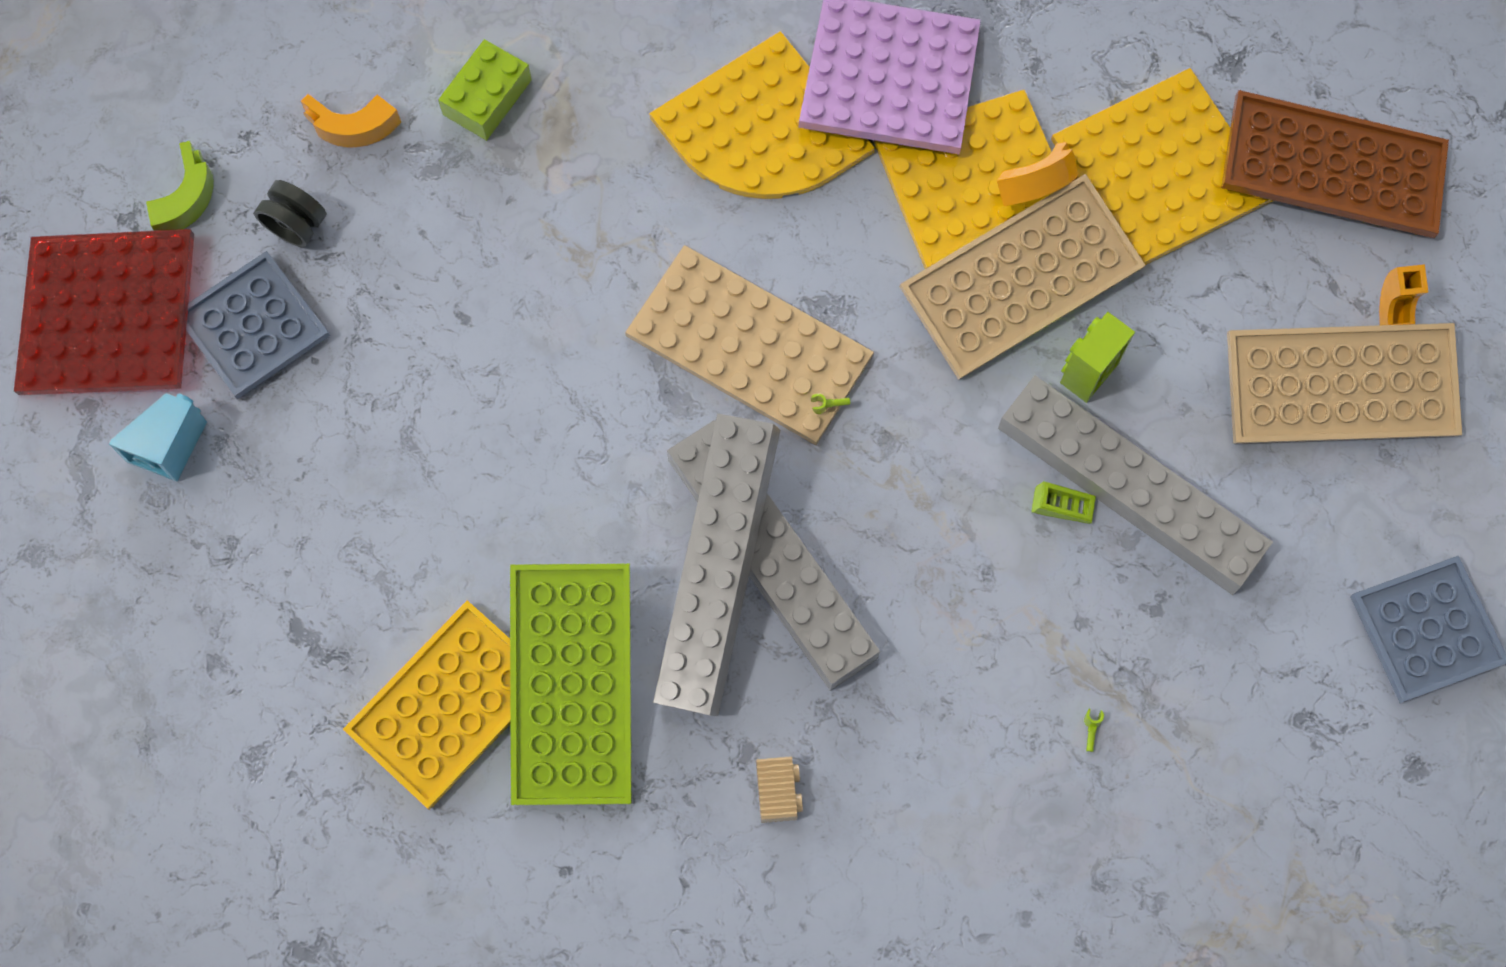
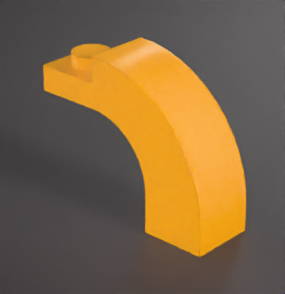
[301,94,402,148]
[997,142,1079,206]
[1379,264,1429,325]

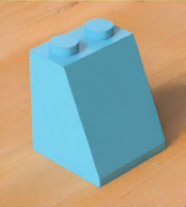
[109,393,207,482]

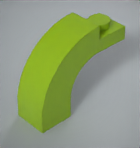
[146,141,214,237]

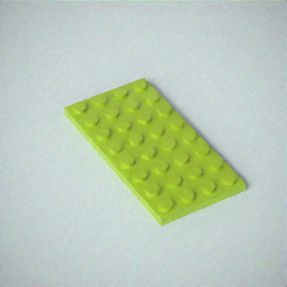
[510,563,632,805]

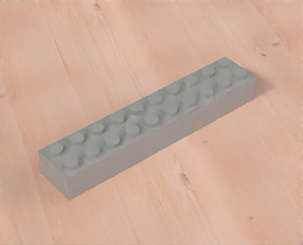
[998,375,1273,595]
[653,413,781,716]
[667,420,880,691]

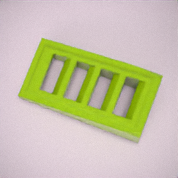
[1031,481,1096,524]

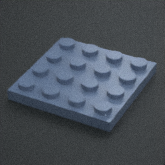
[174,251,330,400]
[1350,555,1506,704]

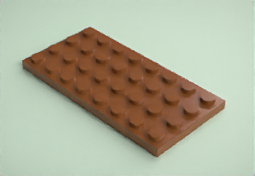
[1221,90,1449,238]

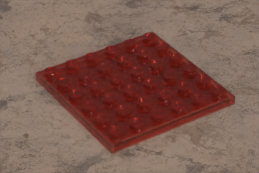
[14,229,194,395]

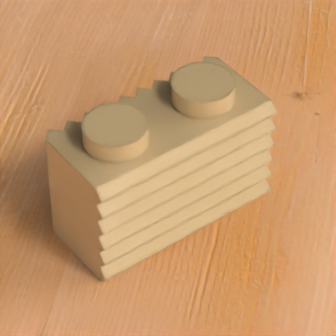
[756,757,803,823]

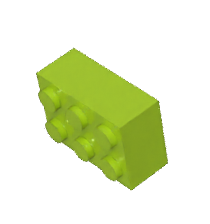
[438,39,532,141]
[1060,311,1135,403]

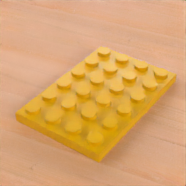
[343,600,510,810]

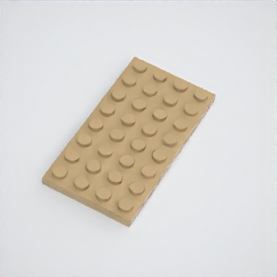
[899,174,1146,380]
[625,245,874,445]
[1227,323,1462,444]

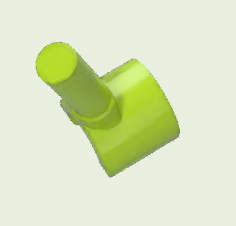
[811,394,850,414]
[1084,708,1104,752]

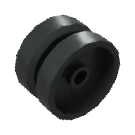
[253,180,327,247]

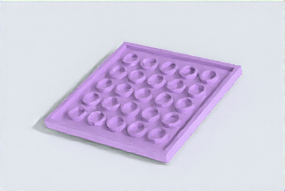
[798,0,981,154]

